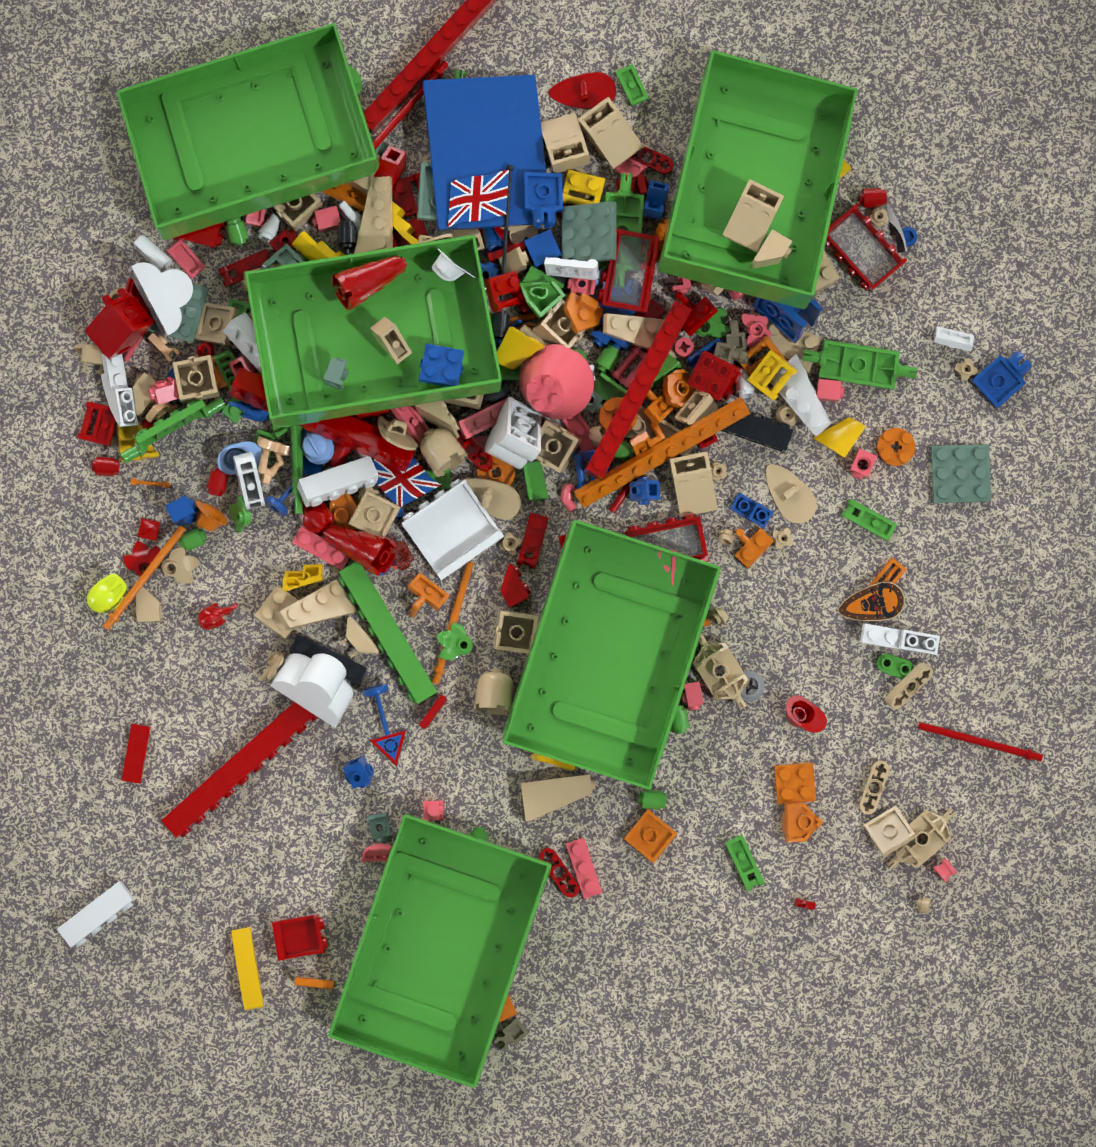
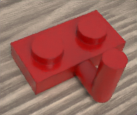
[675,292,718,336]

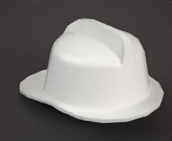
[432,249,475,281]

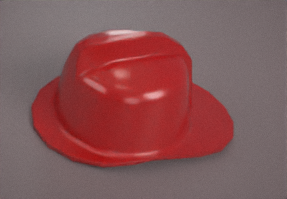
[299,499,335,536]
[785,695,827,733]

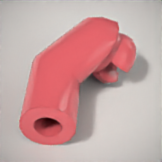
[560,483,577,513]

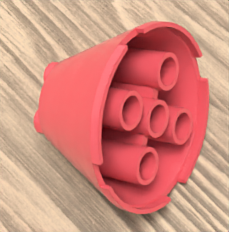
[519,344,594,419]

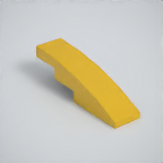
[392,201,418,245]
[291,231,344,261]
[231,927,264,1011]

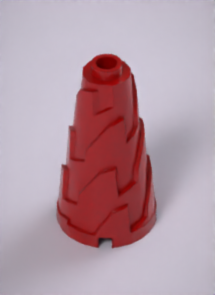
[331,255,407,311]
[323,525,396,576]

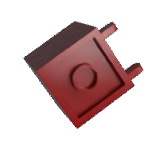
[84,288,155,359]

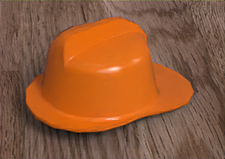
[195,500,228,531]

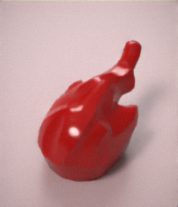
[197,603,238,630]

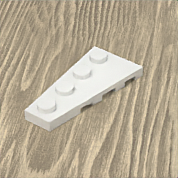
[770,354,831,436]

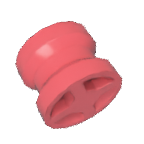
[675,338,694,358]
[933,858,957,883]

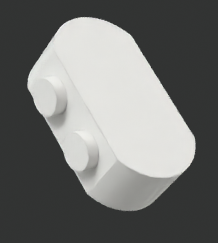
[233,451,265,510]

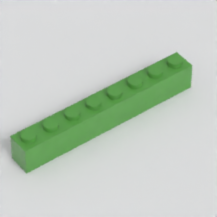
[338,562,438,704]

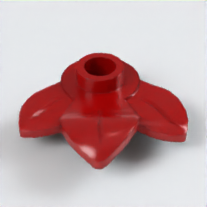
[123,541,160,577]

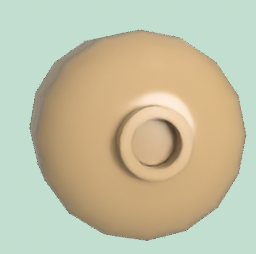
[420,428,468,477]
[474,669,514,715]

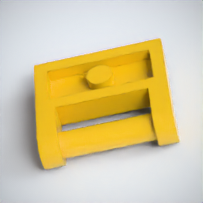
[563,170,605,205]
[747,349,798,401]

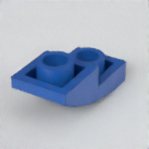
[590,331,631,352]
[729,492,774,528]

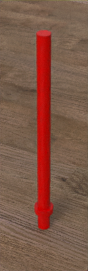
[372,61,449,150]
[918,722,1043,762]

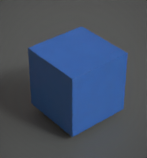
[524,229,562,270]

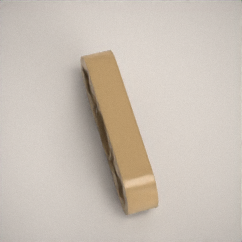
[886,663,933,709]
[859,761,890,814]

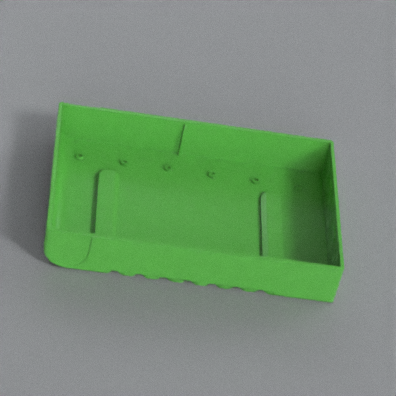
[116,23,379,240]
[658,50,858,309]
[245,235,502,427]
[502,520,721,790]
[328,813,552,1088]

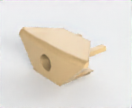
[74,344,103,375]
[339,617,380,658]

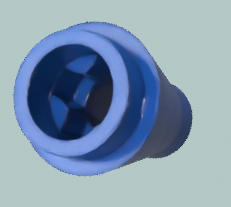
[481,228,503,253]

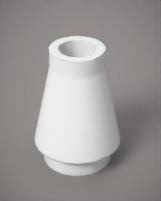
[258,214,281,243]
[736,369,755,399]

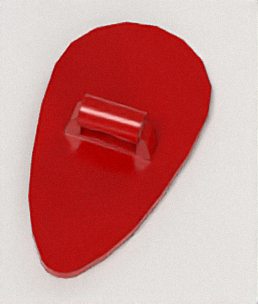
[548,72,616,109]

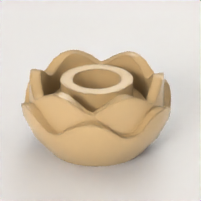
[776,404,799,427]
[589,426,606,447]

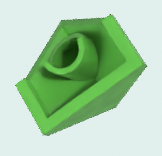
[519,280,565,318]

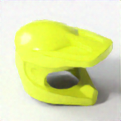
[87,573,127,613]

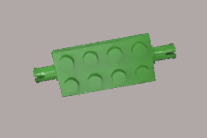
[600,173,644,289]
[802,340,918,390]
[120,397,226,464]

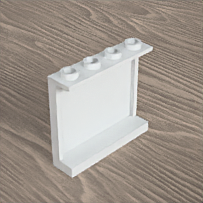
[401,478,504,580]

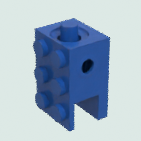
[753,297,823,344]

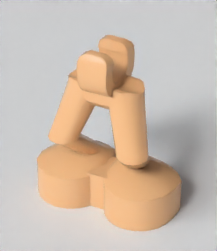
[257,436,291,484]

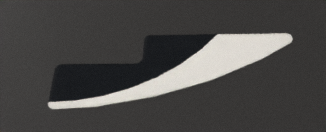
[887,204,907,253]

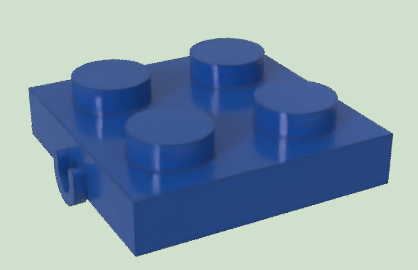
[419,344,464,387]

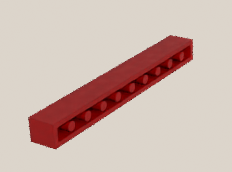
[363,0,497,136]
[584,300,692,480]
[229,367,415,473]
[161,702,319,838]

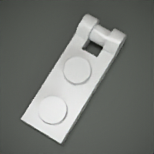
[544,257,600,280]

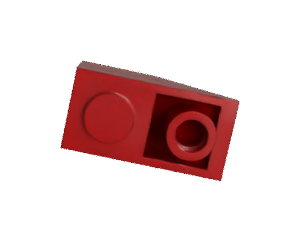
[374,145,406,188]
[500,563,531,609]

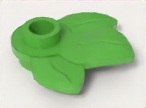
[696,308,730,338]
[229,495,251,533]
[436,623,473,660]

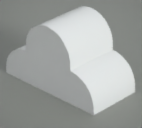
[128,262,193,338]
[485,396,541,469]
[270,654,353,728]

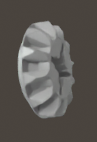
[741,671,765,702]

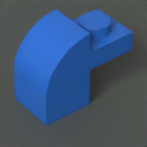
[643,180,669,219]

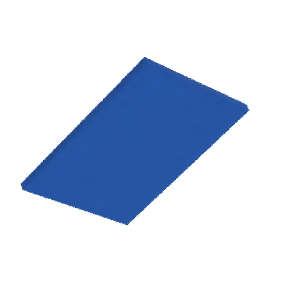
[422,75,546,231]

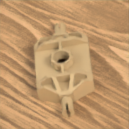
[693,634,749,710]
[886,808,956,870]

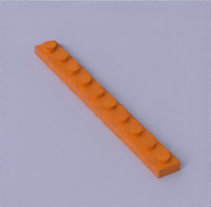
[574,397,751,508]

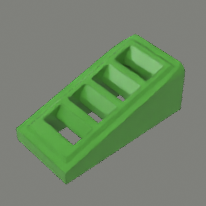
[213,349,235,390]
[650,354,682,390]

